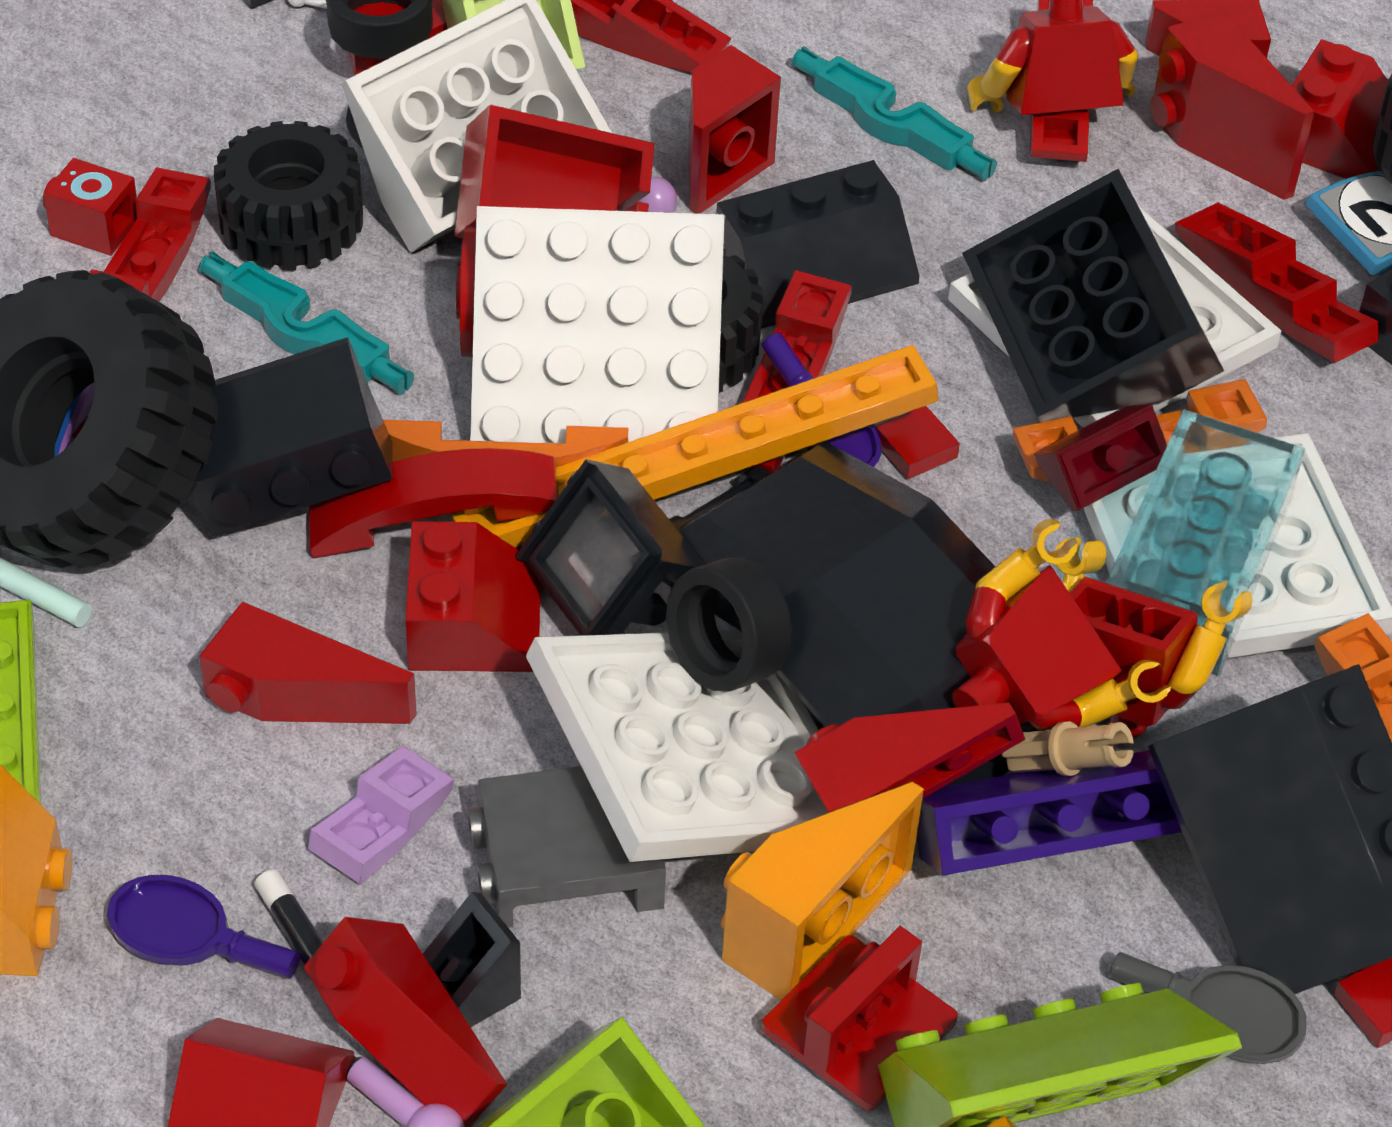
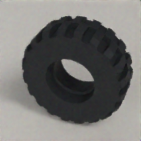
[0,270,218,568]

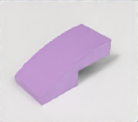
[308,746,454,884]

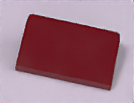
[1034,404,1173,511]

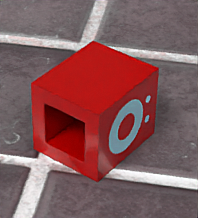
[43,158,137,256]

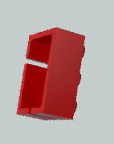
[455,104,655,238]

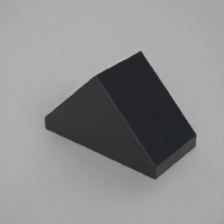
[423,892,521,1027]

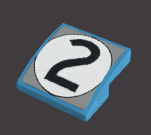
[1305,171,1392,275]

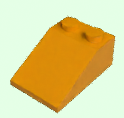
[0,764,73,977]
[721,782,924,1000]

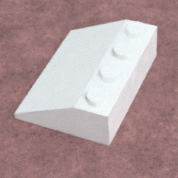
[342,0,612,253]

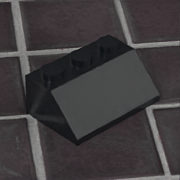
[716,160,920,329]
[193,337,393,536]

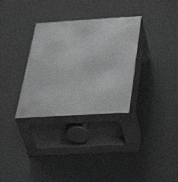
[467,766,666,928]

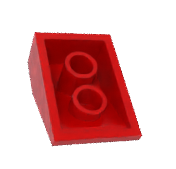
[1150,11,1315,200]

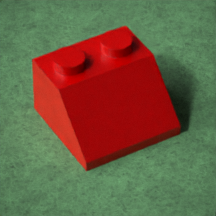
[1291,39,1388,179]
[688,45,781,214]
[405,521,541,672]

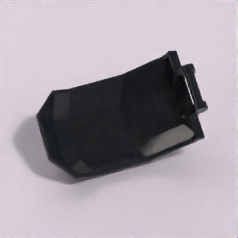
[630,441,1038,786]

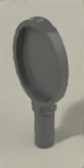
[1110,951,1307,1064]

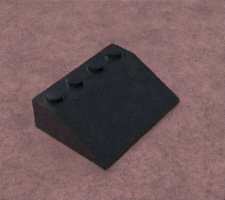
[962,169,1224,423]
[1148,664,1392,994]

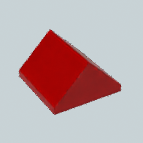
[168,1018,355,1127]

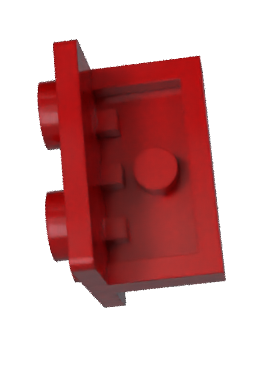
[762,926,958,1112]

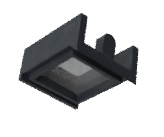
[516,459,705,636]

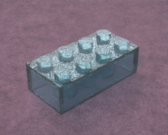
[1106,409,1305,677]

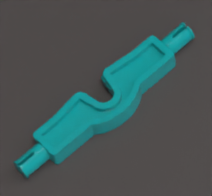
[792,46,997,181]
[199,252,414,395]

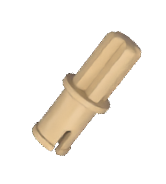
[1002,721,1134,776]

